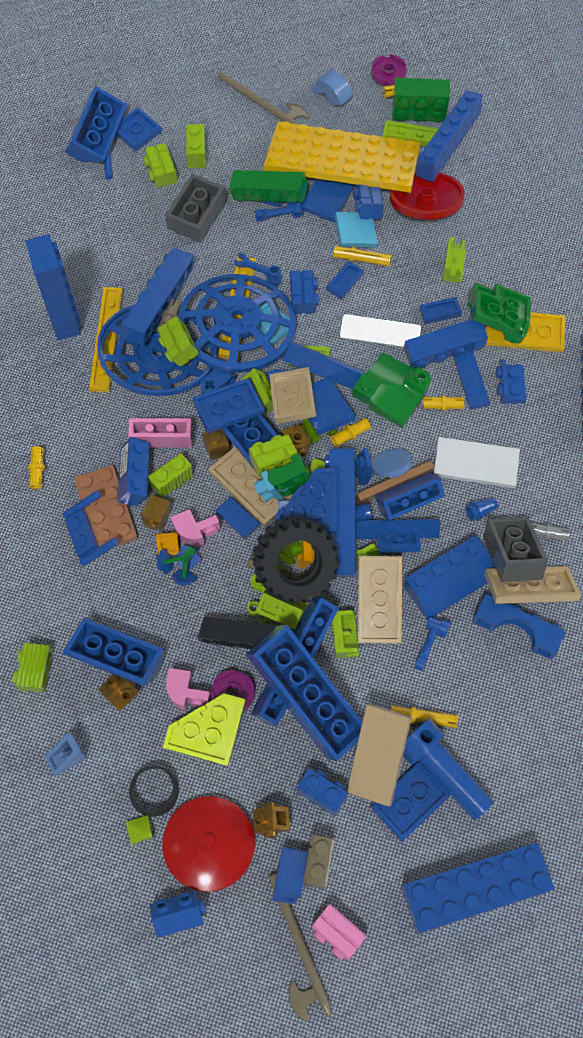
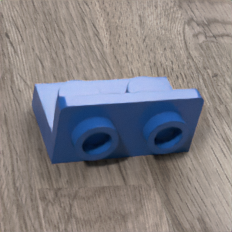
[496,359,526,404]

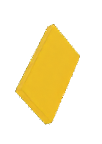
[486,312,565,353]

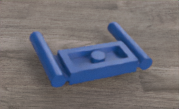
[63,491,118,566]

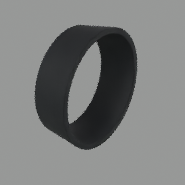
[129,766,179,817]

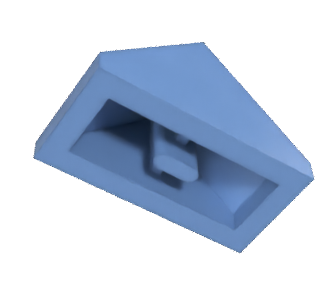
[44,733,86,776]

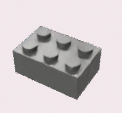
[165,174,226,242]
[484,517,548,582]

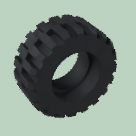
[252,516,340,604]

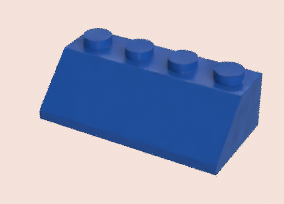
[64,86,127,162]
[222,415,277,471]
[403,535,494,621]
[63,618,164,686]

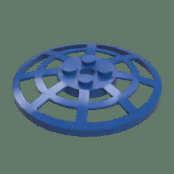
[178,274,296,372]
[97,304,217,396]

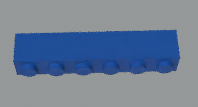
[416,90,483,182]
[120,247,194,346]
[325,449,356,578]
[251,597,339,726]

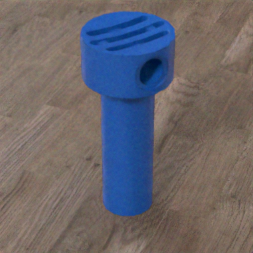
[403,718,494,821]

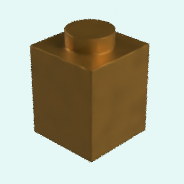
[202,429,229,461]
[141,494,172,530]

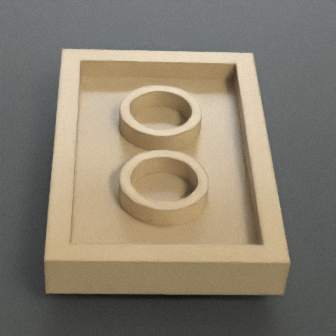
[269,367,317,424]

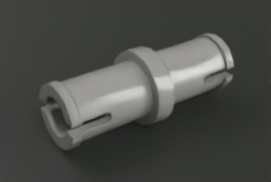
[531,523,570,542]

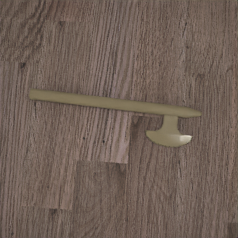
[217,71,310,125]
[268,874,332,1021]

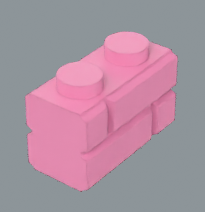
[311,904,367,961]

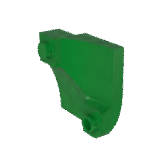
[467,282,531,344]
[352,352,431,428]

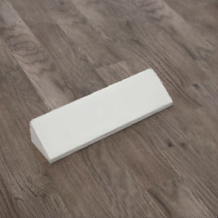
[340,314,421,347]

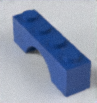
[472,594,566,660]

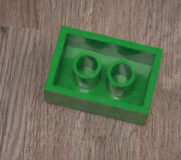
[392,78,450,122]

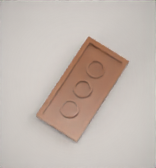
[74,465,138,548]

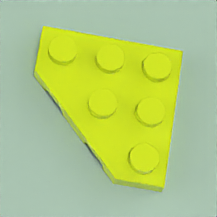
[163,693,246,766]

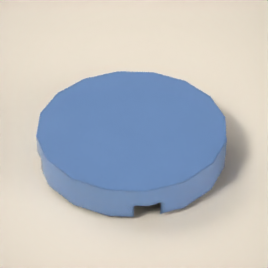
[371,449,412,478]

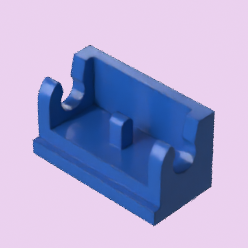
[272,847,308,904]

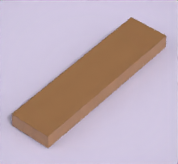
[355,461,434,505]

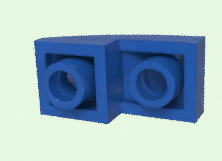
[355,448,373,485]

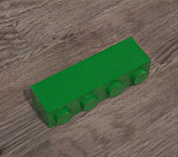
[229,170,308,203]

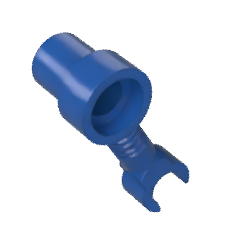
[255,202,303,222]
[234,253,282,287]
[414,616,451,672]

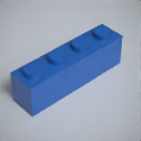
[404,319,488,369]

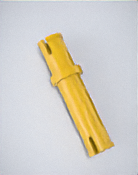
[333,245,391,267]
[390,705,458,729]

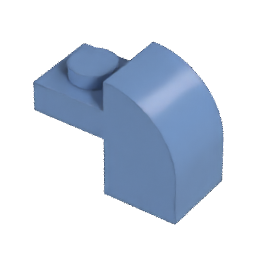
[311,70,353,106]

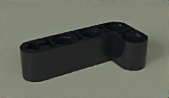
[197,617,277,649]

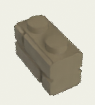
[303,835,335,890]

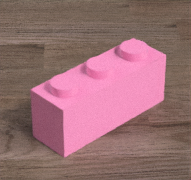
[128,418,193,448]

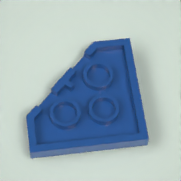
[276,467,339,533]

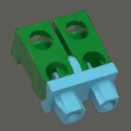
[254,453,312,502]

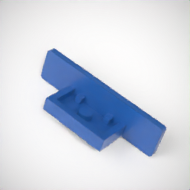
[356,519,441,553]

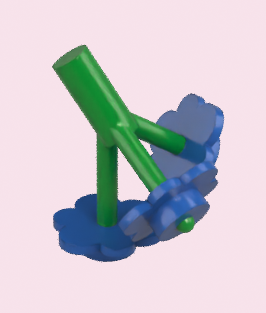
[156,545,201,585]

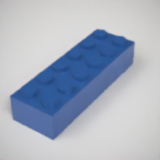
[25,234,82,341]
[245,625,363,761]
[401,842,555,935]

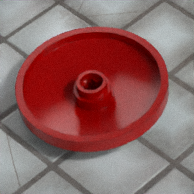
[389,171,465,220]
[162,796,255,892]

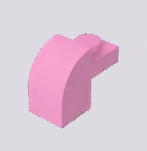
[170,509,220,547]
[166,668,211,711]

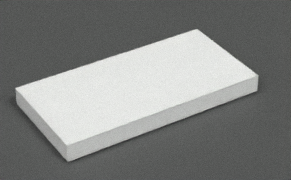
[434,437,520,488]

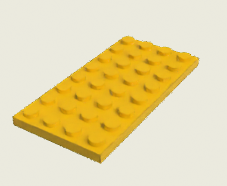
[264,122,420,193]

